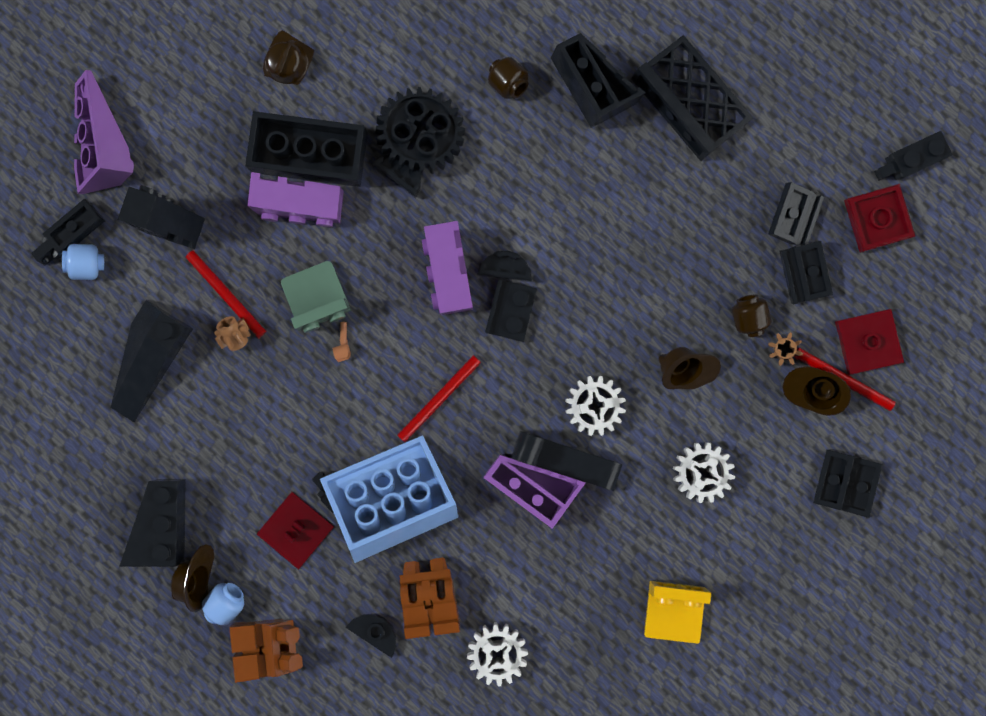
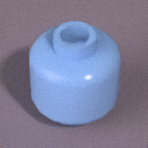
[62,244,104,280]
[202,583,244,625]

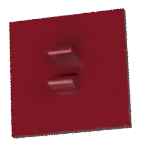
[257,492,334,570]

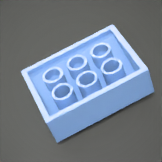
[320,435,458,563]

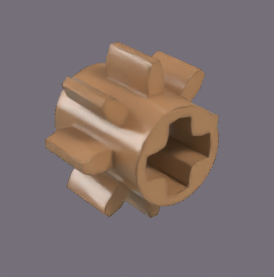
[214,316,251,351]
[768,332,803,366]

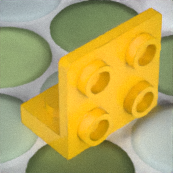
[644,581,711,644]

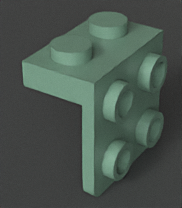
[281,261,351,333]

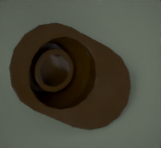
[263,30,315,85]
[658,347,721,390]
[782,366,851,416]
[171,544,215,612]

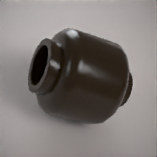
[488,57,529,99]
[732,294,772,337]

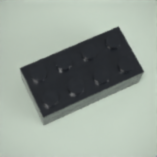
[245,111,368,187]

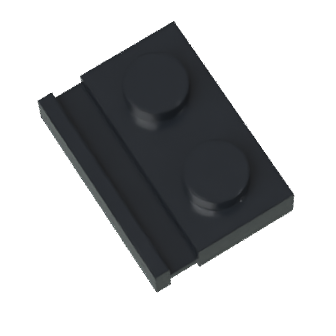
[768,182,824,246]
[779,240,833,305]
[485,279,537,343]

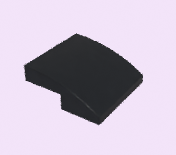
[813,450,883,518]

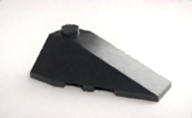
[110,300,193,422]

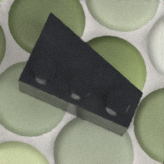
[551,33,645,128]
[117,185,205,249]
[119,479,186,567]

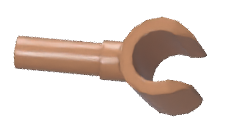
[332,322,351,362]

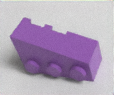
[247,172,344,227]
[422,221,473,315]
[483,454,586,529]

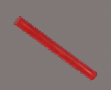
[185,250,267,339]
[793,347,896,411]
[398,355,481,442]

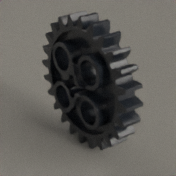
[375,87,465,175]

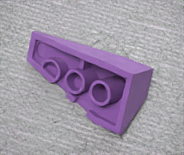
[74,70,134,194]

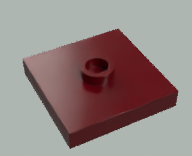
[844,184,915,253]
[835,309,904,375]

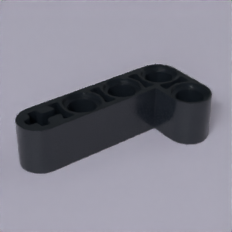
[511,431,623,491]

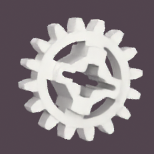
[565,376,626,436]
[673,442,735,503]
[467,622,528,686]

